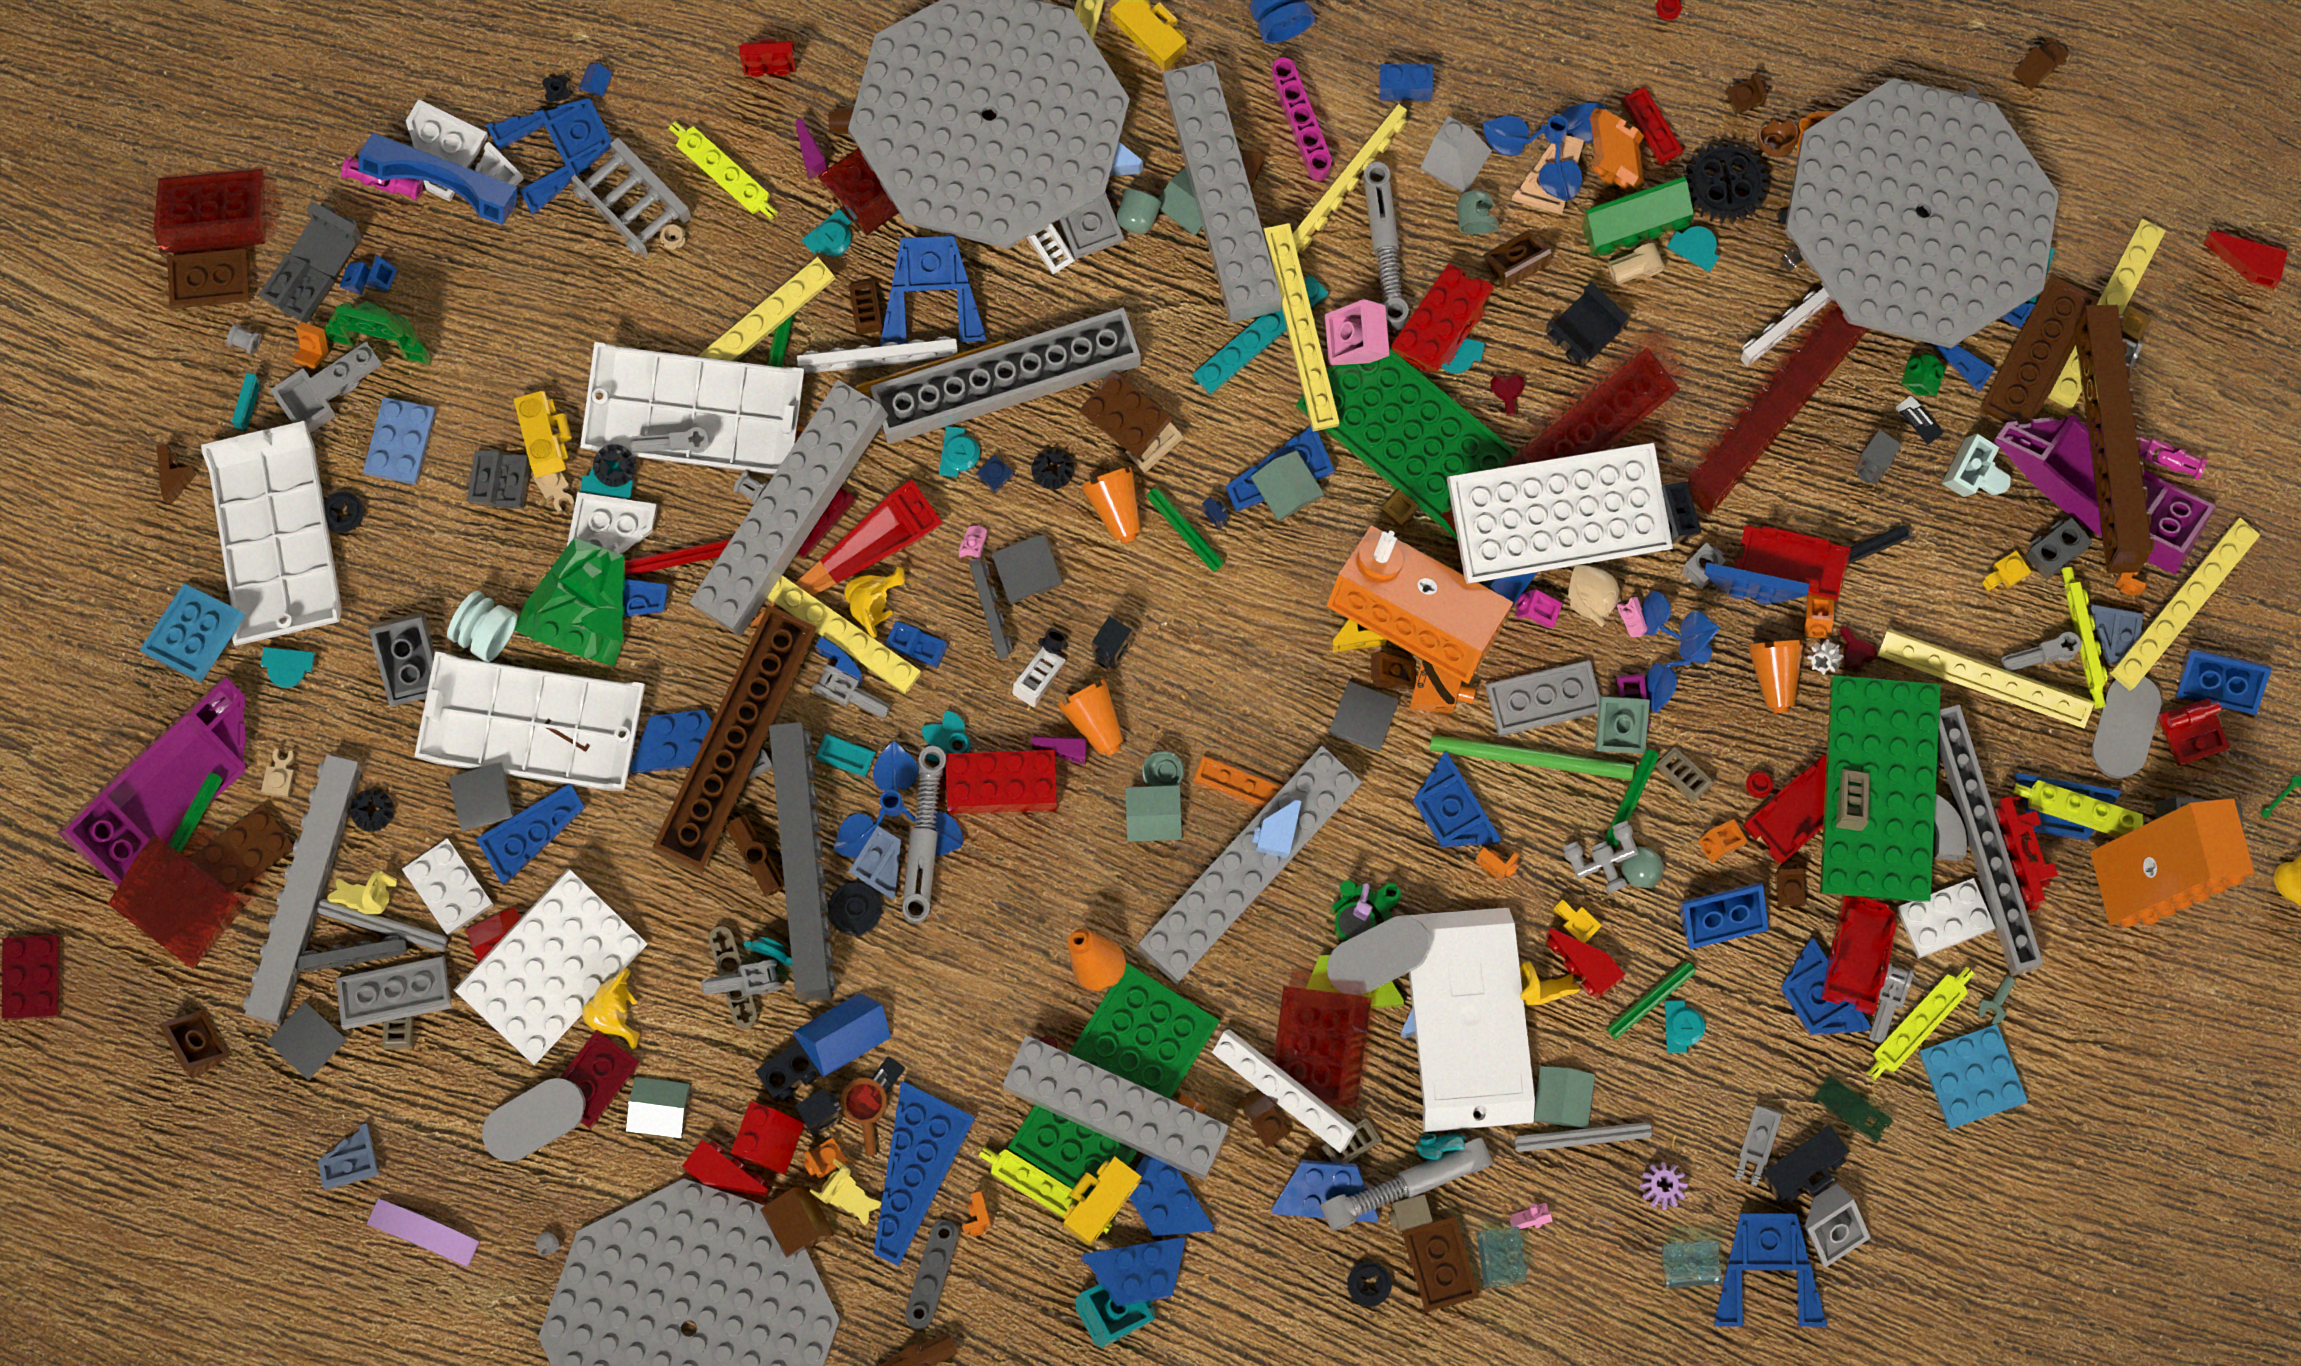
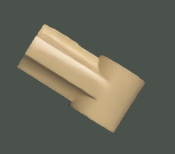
[1608,243,1665,285]

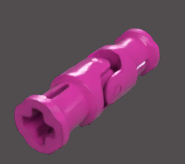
[341,156,424,201]
[2136,435,2207,480]

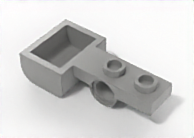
[270,342,382,433]

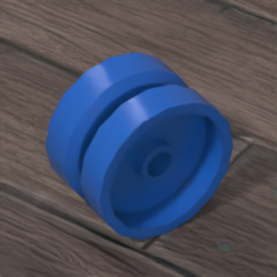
[1249,0,1315,43]

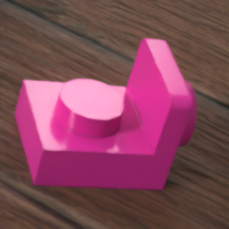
[1515,590,1562,628]

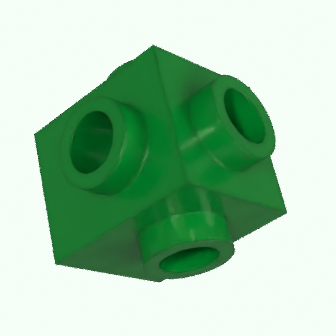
[1901,353,1946,396]

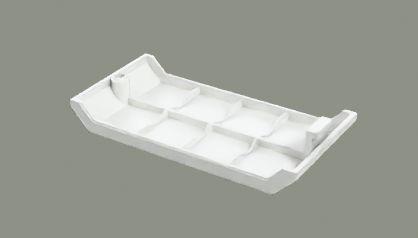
[580,342,805,475]
[201,421,342,646]
[414,652,645,791]
[1405,908,1535,1132]

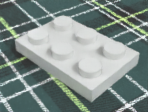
[402,838,494,937]
[1897,878,1995,959]

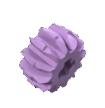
[1640,1162,1688,1210]

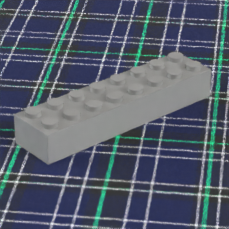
[1003,1035,1229,1181]

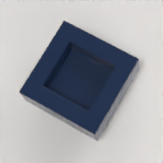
[976,455,1014,493]
[1202,497,1228,530]

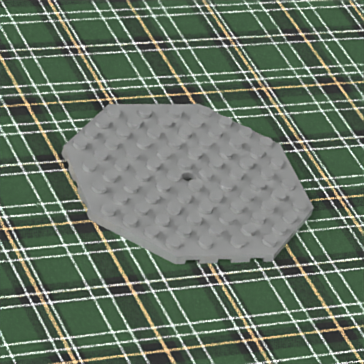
[848,0,1130,249]
[1784,78,2059,348]
[538,1179,840,1366]

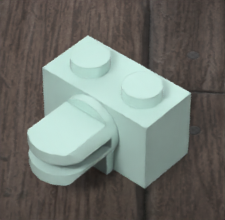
[1941,434,2011,497]

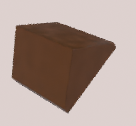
[1483,231,1552,290]
[159,1010,230,1079]
[760,1186,835,1258]

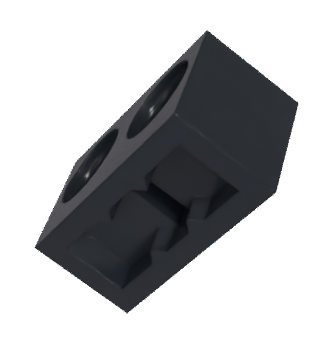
[1662,481,1702,544]
[755,1041,820,1102]

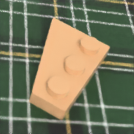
[1512,135,1584,215]

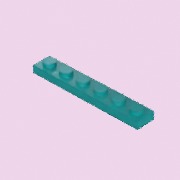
[1192,274,1328,396]

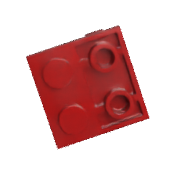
[739,39,796,77]
[2157,698,2230,767]

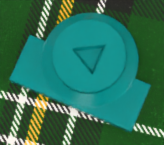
[801,209,852,257]
[1666,226,1720,273]
[1441,338,1485,374]
[939,426,980,478]
[580,460,633,500]
[261,647,315,688]
[744,937,793,968]
[1664,1001,1705,1054]

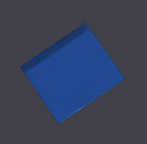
[579,63,612,97]
[367,256,398,292]
[340,262,370,295]

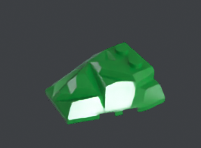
[324,301,432,365]
[515,537,625,666]

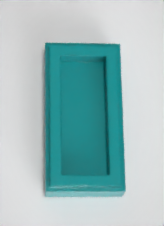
[231,372,261,432]
[815,733,876,779]

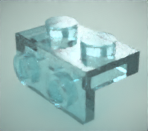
[1476,1227,1527,1288]
[1661,1240,1722,1288]

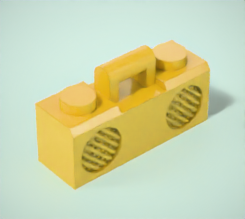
[1110,0,1187,71]
[513,391,572,478]
[1063,1157,1141,1248]

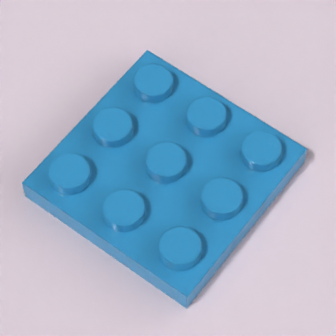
[140,583,246,683]
[1919,1024,2028,1130]

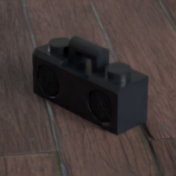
[1760,1125,1850,1203]

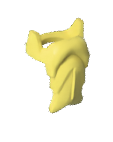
[327,870,397,914]
[810,1159,881,1225]

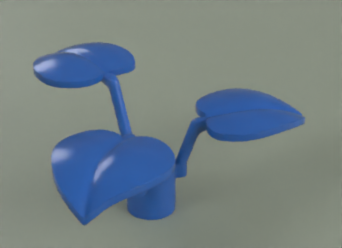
[1483,103,1605,201]
[1641,591,1720,713]
[834,741,963,858]

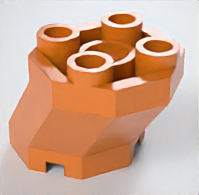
[1590,108,1644,195]

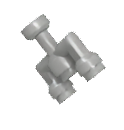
[1562,821,1639,894]

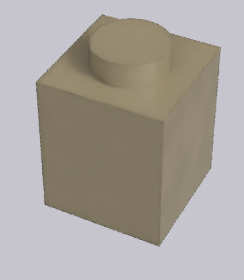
[1388,1194,1432,1234]

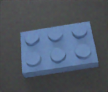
[363,397,436,485]

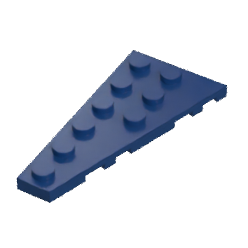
[874,1081,975,1267]

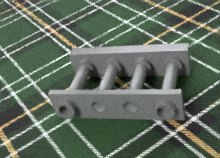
[571,137,691,259]

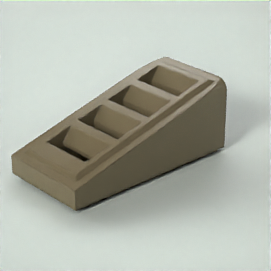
[1655,747,1714,804]
[1836,769,1869,831]
[382,1016,414,1050]
[1321,1118,1382,1163]

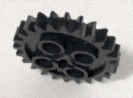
[1684,141,1770,225]

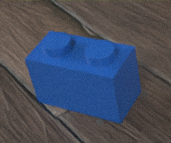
[1379,64,1433,101]

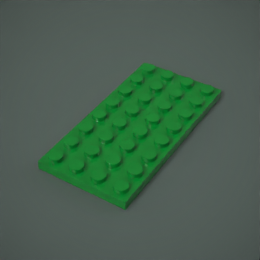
[1296,348,1528,540]
[1820,675,1941,902]
[1008,963,1220,1198]

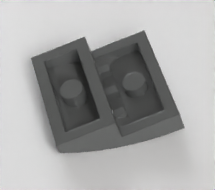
[258,253,335,323]
[467,451,531,509]
[992,535,1064,604]
[1328,681,1399,752]
[449,762,515,831]
[266,1001,347,1081]

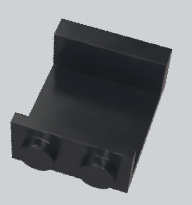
[1545,282,1630,368]

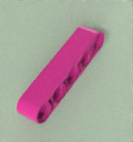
[1271,57,1332,181]

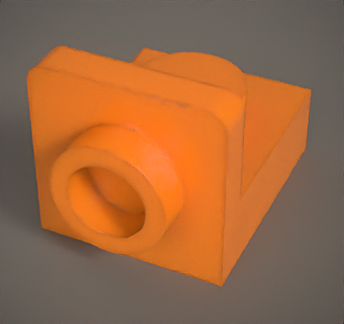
[292,322,329,368]
[2114,572,2146,596]
[1803,595,1834,639]
[1698,819,1748,863]
[1475,847,1520,881]
[802,1137,848,1180]
[962,1191,992,1237]

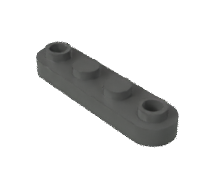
[969,558,1013,661]
[297,936,407,972]
[905,1220,959,1330]

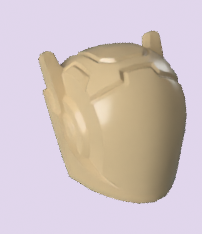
[1568,564,1621,627]

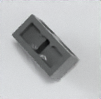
[1854,430,1902,485]
[2026,517,2093,581]

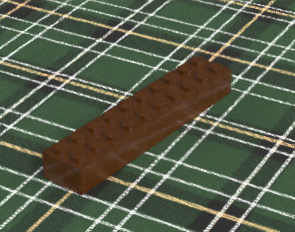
[2074,305,2155,573]
[652,605,818,875]

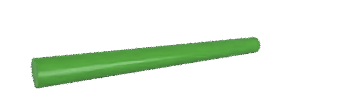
[1430,735,1634,780]

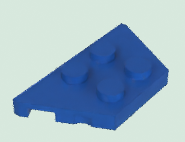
[1704,563,1809,605]
[630,710,712,774]
[1413,752,1501,848]
[2014,773,2121,841]
[1780,938,1871,1036]
[1129,1154,1214,1237]
[1271,1159,1378,1223]
[1081,1237,1185,1307]

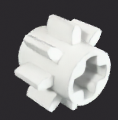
[1807,639,1844,675]

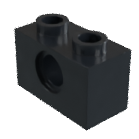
[1092,616,1133,670]
[795,1088,843,1138]

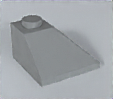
[1420,116,1492,194]
[1805,1183,1871,1268]

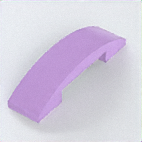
[367,1199,480,1268]

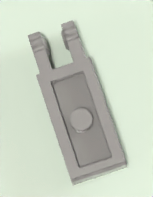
[1734,1104,1783,1187]

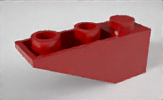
[2204,230,2288,289]
[1546,928,1625,1000]
[682,1139,770,1197]

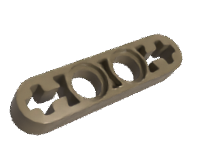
[709,926,758,1030]

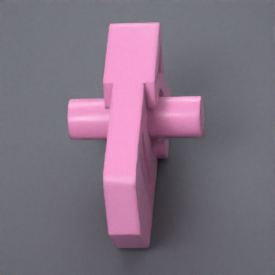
[959,525,987,558]
[1617,597,1647,637]
[1510,1203,1552,1230]

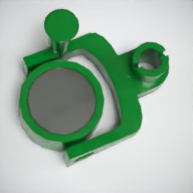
[1330,880,1401,943]

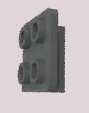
[291,201,362,278]

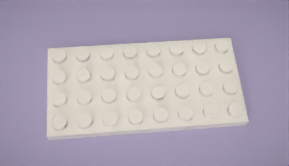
[1447,443,1673,584]

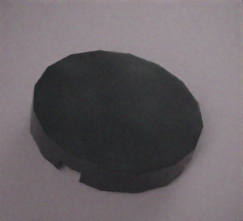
[828,882,883,936]

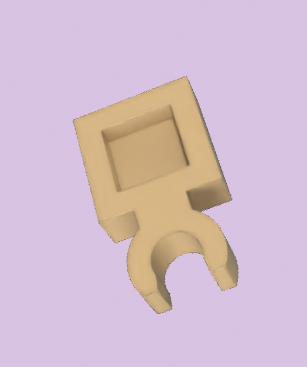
[533,471,575,514]
[261,748,295,799]

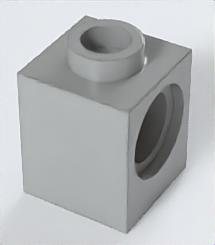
[1682,543,1726,590]

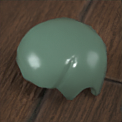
[1142,750,1185,786]
[1621,847,1665,889]

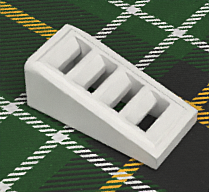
[1026,224,1075,274]
[1012,647,1066,707]

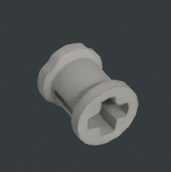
[226,323,262,355]
[733,471,768,504]

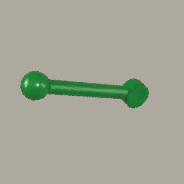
[2261,776,2301,818]

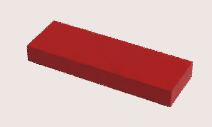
[1622,86,1684,166]

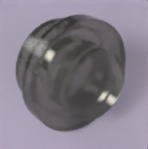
[1780,248,1803,272]

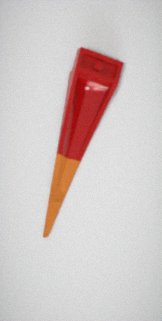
[750,480,943,626]

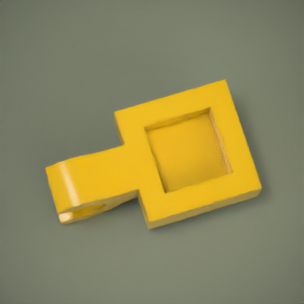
[1982,550,2032,592]
[1553,899,1602,943]

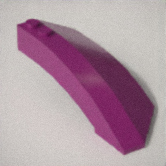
[1995,414,2216,575]
[57,677,245,889]

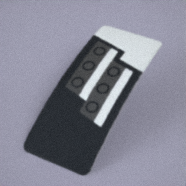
[1896,396,1943,445]
[858,1057,905,1110]

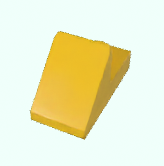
[1332,619,1387,653]

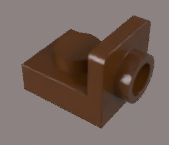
[1725,73,1769,115]
[1775,865,1806,908]

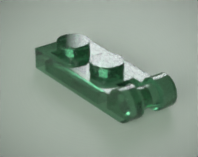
[1813,1075,1893,1144]

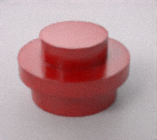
[1655,0,1682,21]
[1745,771,1773,799]

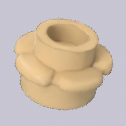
[660,224,686,250]

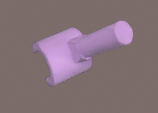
[1353,883,1373,921]

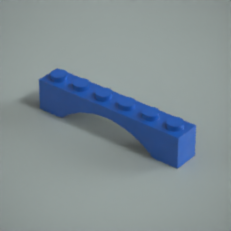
[358,133,517,225]

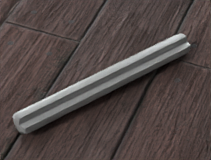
[317,899,448,952]
[1514,1122,1652,1152]

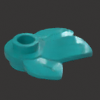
[921,710,971,763]
[1415,1134,1466,1160]

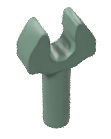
[1977,976,2016,1026]

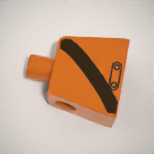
[1410,659,1476,713]

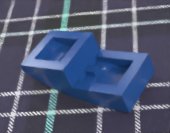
[885,621,948,669]
[816,637,863,685]

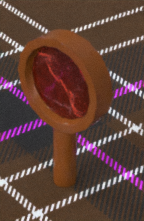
[840,1078,888,1157]

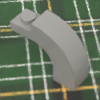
[1934,794,1967,861]

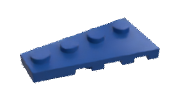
[1226,426,1335,512]
[623,579,669,617]
[476,784,585,886]

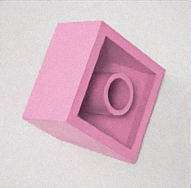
[1325,299,1390,365]

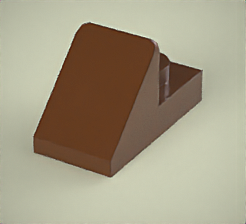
[2013,37,2069,91]
[156,444,196,504]
[1370,651,1415,689]
[1237,1089,1290,1149]

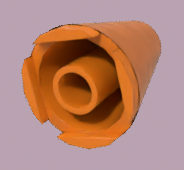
[1081,467,1140,544]
[1749,640,1803,713]
[1057,678,1124,757]
[1067,929,1126,991]

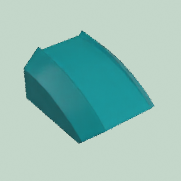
[1075,1284,1156,1349]

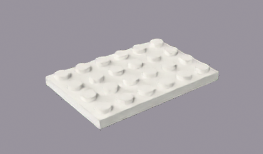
[454,869,647,1065]

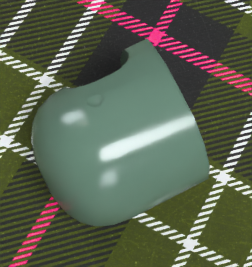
[1117,188,1161,234]
[1456,190,1499,235]

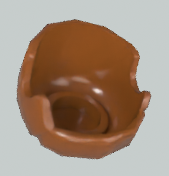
[1757,119,1799,157]

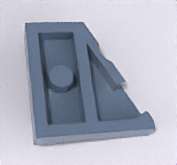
[2089,605,2143,665]
[848,826,901,900]
[318,1123,379,1190]

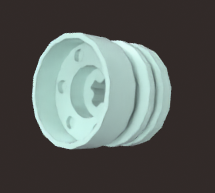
[447,591,518,662]

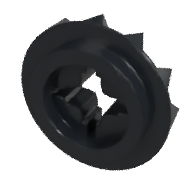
[592,444,636,487]
[1031,447,1074,490]
[324,492,364,534]
[350,788,394,832]
[1347,1262,1392,1307]

